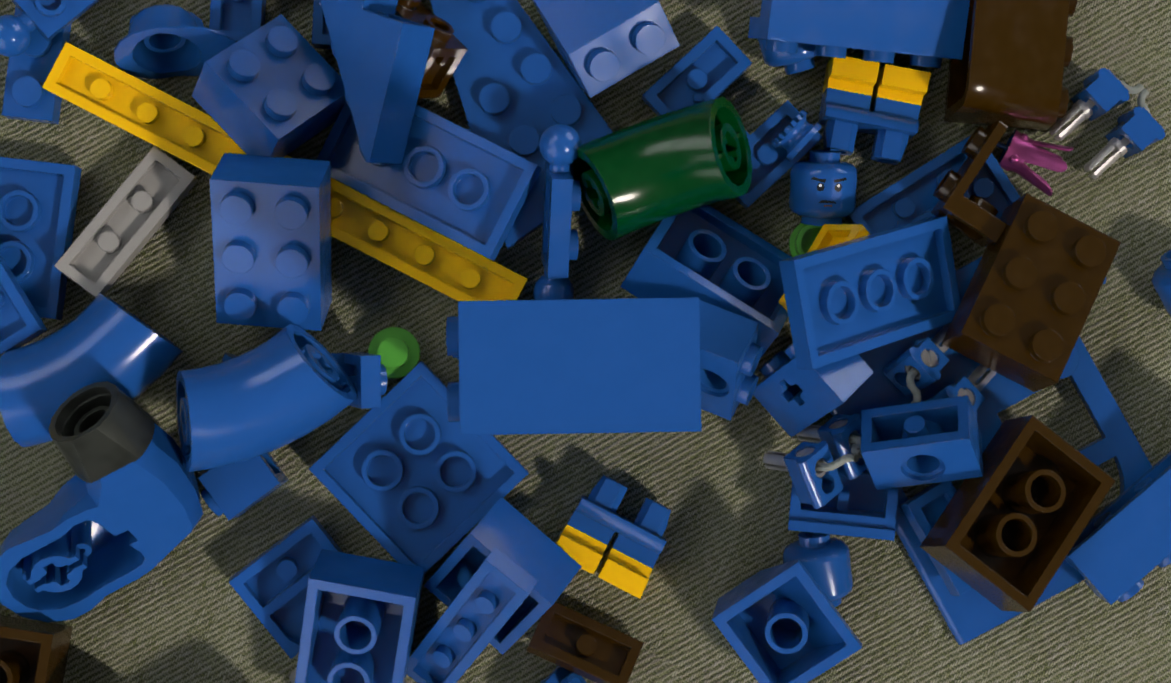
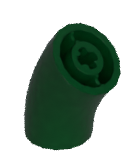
[570,97,752,240]

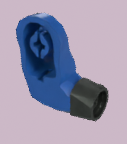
[0,381,203,623]

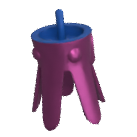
[996,129,1074,196]

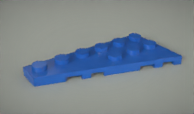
[430,0,612,250]

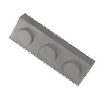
[54,146,198,297]

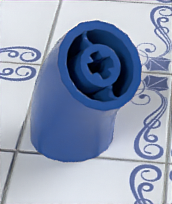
[0,292,183,447]
[176,323,357,472]

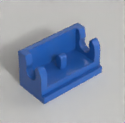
[788,473,899,541]

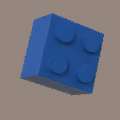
[192,14,346,157]
[424,496,582,655]

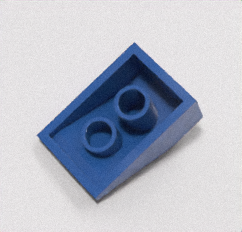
[295,549,425,683]

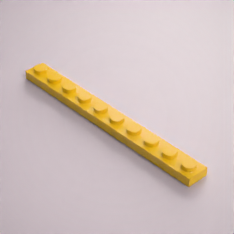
[42,42,528,301]

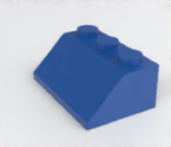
[620,205,791,357]

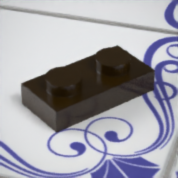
[526,602,644,683]

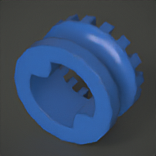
[771,109,823,162]

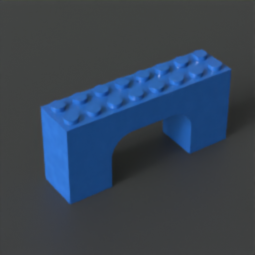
[446,297,702,435]

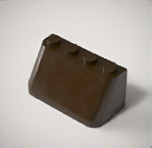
[944,0,1077,131]

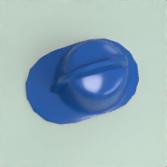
[114,4,236,79]

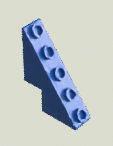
[318,0,435,164]

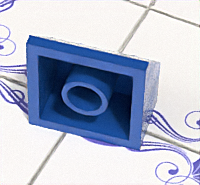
[532,0,680,98]
[712,559,862,683]

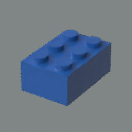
[210,153,332,331]

